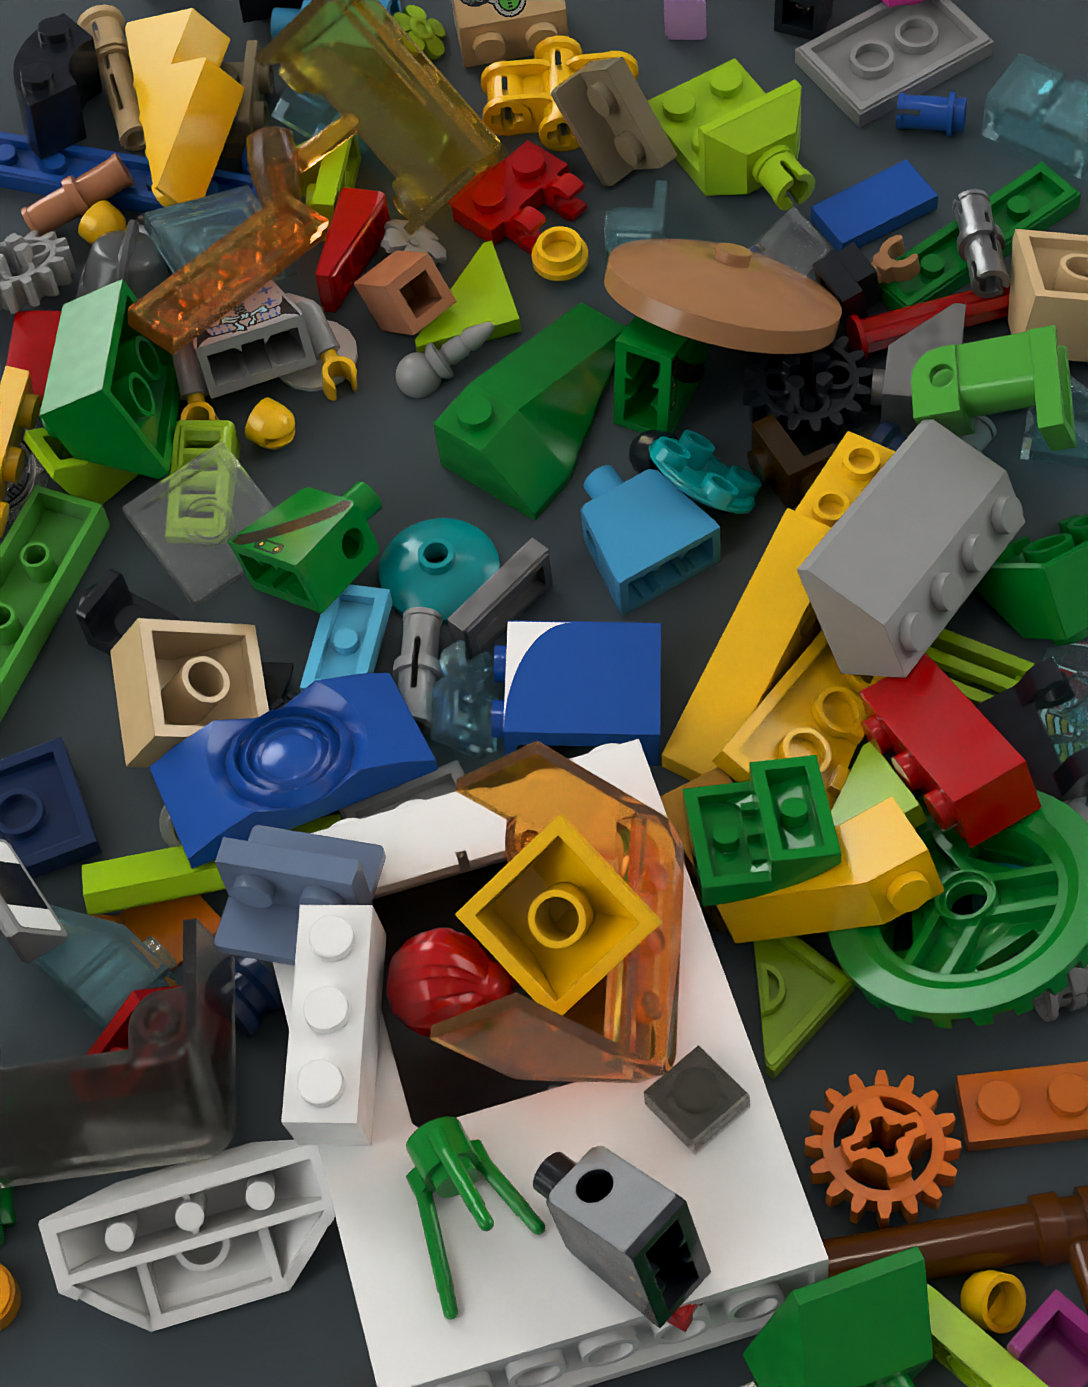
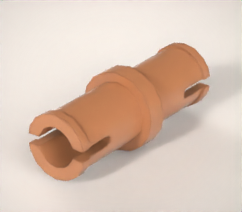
[21,153,135,237]

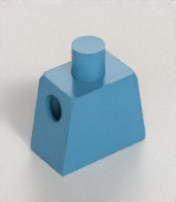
[580,465,721,616]

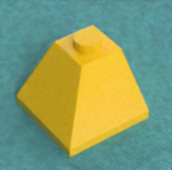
[455,813,663,1022]

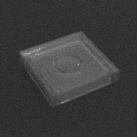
[123,441,274,608]

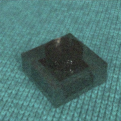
[643,1045,750,1155]

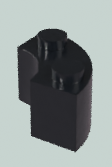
[13,13,103,160]

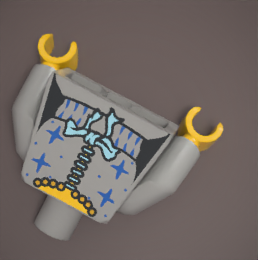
[172,279,357,420]

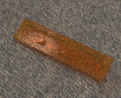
[128,192,329,355]

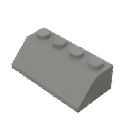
[797,419,1025,678]

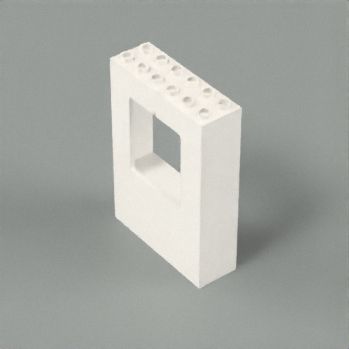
[273,739,829,1387]

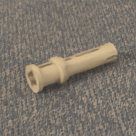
[77,4,146,151]

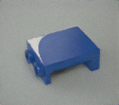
[491,620,661,766]

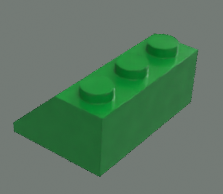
[40,279,180,479]

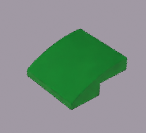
[683,755,841,907]

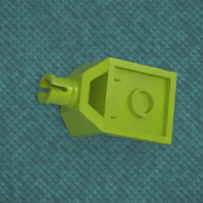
[648,58,816,210]

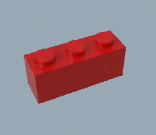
[859,653,1041,848]

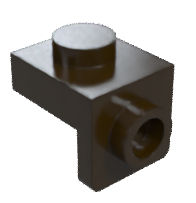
[747,414,837,509]

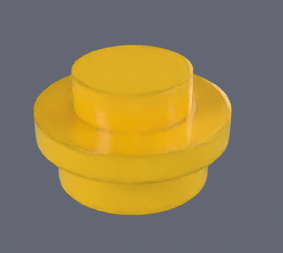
[531,226,589,281]

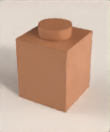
[353,250,457,335]

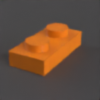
[955,1061,1088,1152]

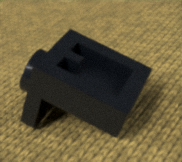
[75,569,180,656]

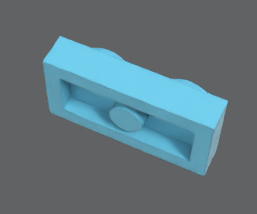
[300,584,393,692]

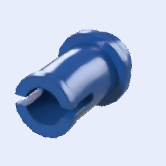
[896,91,967,137]

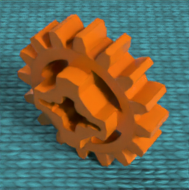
[804,1070,962,1229]

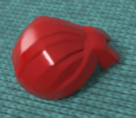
[386,928,526,1038]

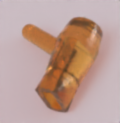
[246,113,360,240]

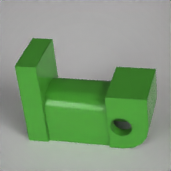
[911,325,1077,452]

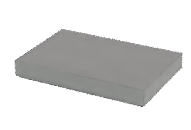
[795,0,994,128]

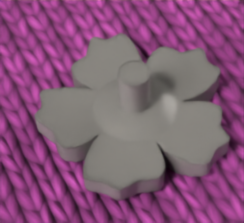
[380,219,447,265]

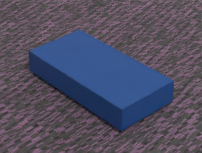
[810,159,938,252]

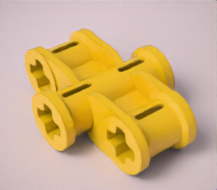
[481,35,639,152]

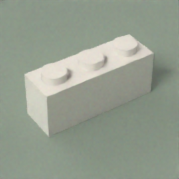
[281,905,386,1146]

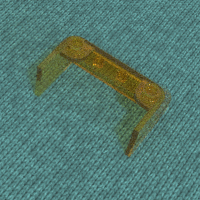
[254,0,507,236]

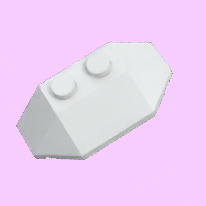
[38,1139,335,1332]

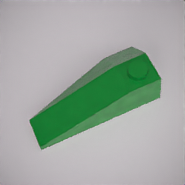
[433,302,626,521]
[974,514,1088,646]

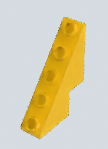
[125,8,245,217]

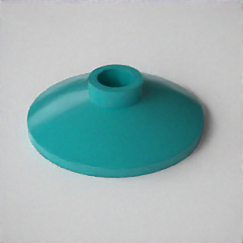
[378,518,500,624]

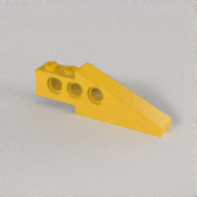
[661,431,896,781]

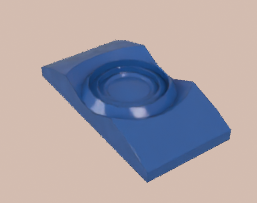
[149,673,438,869]

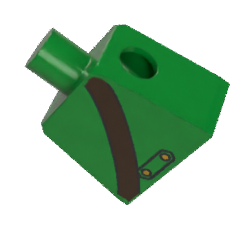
[613,316,708,433]
[228,481,382,614]

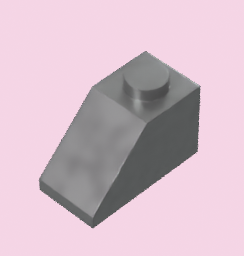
[870,303,966,433]

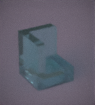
[604,180,669,264]

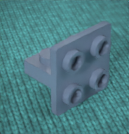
[214,825,386,966]

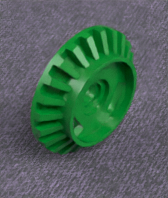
[828,790,1088,1029]

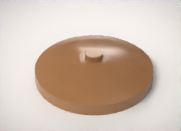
[604,239,842,354]

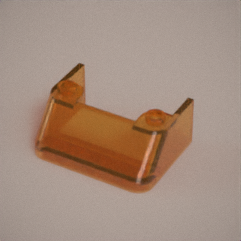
[430,741,684,1083]

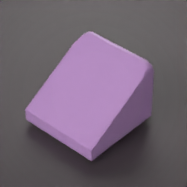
[664,0,707,40]

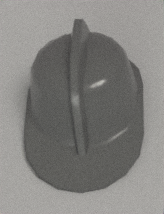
[75,219,173,327]

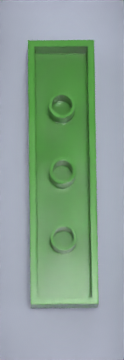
[0,485,111,723]

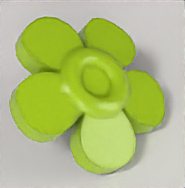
[389,5,446,60]

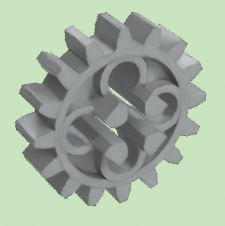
[0,230,77,314]

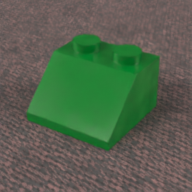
[742,1246,933,1387]

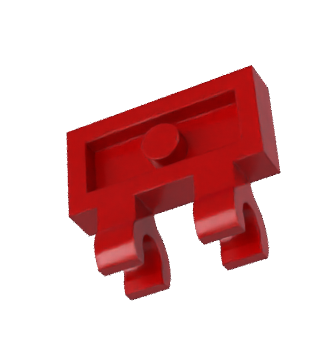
[451,140,587,255]

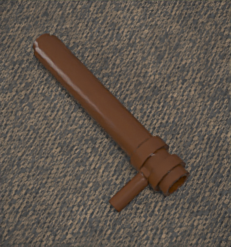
[822,1185,1088,1314]

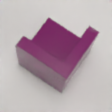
[1006,1289,1088,1387]

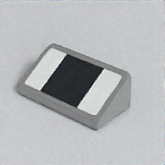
[0,839,68,965]

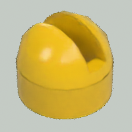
[78,200,127,245]
[245,397,295,450]
[960,1270,1026,1334]

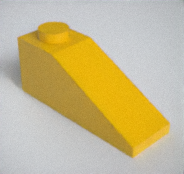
[716,797,945,944]

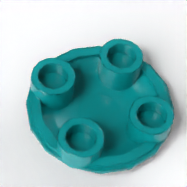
[648,430,762,514]

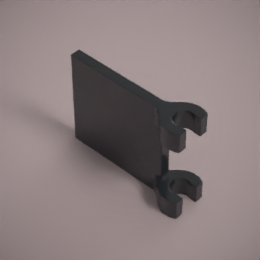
[918,658,1088,802]

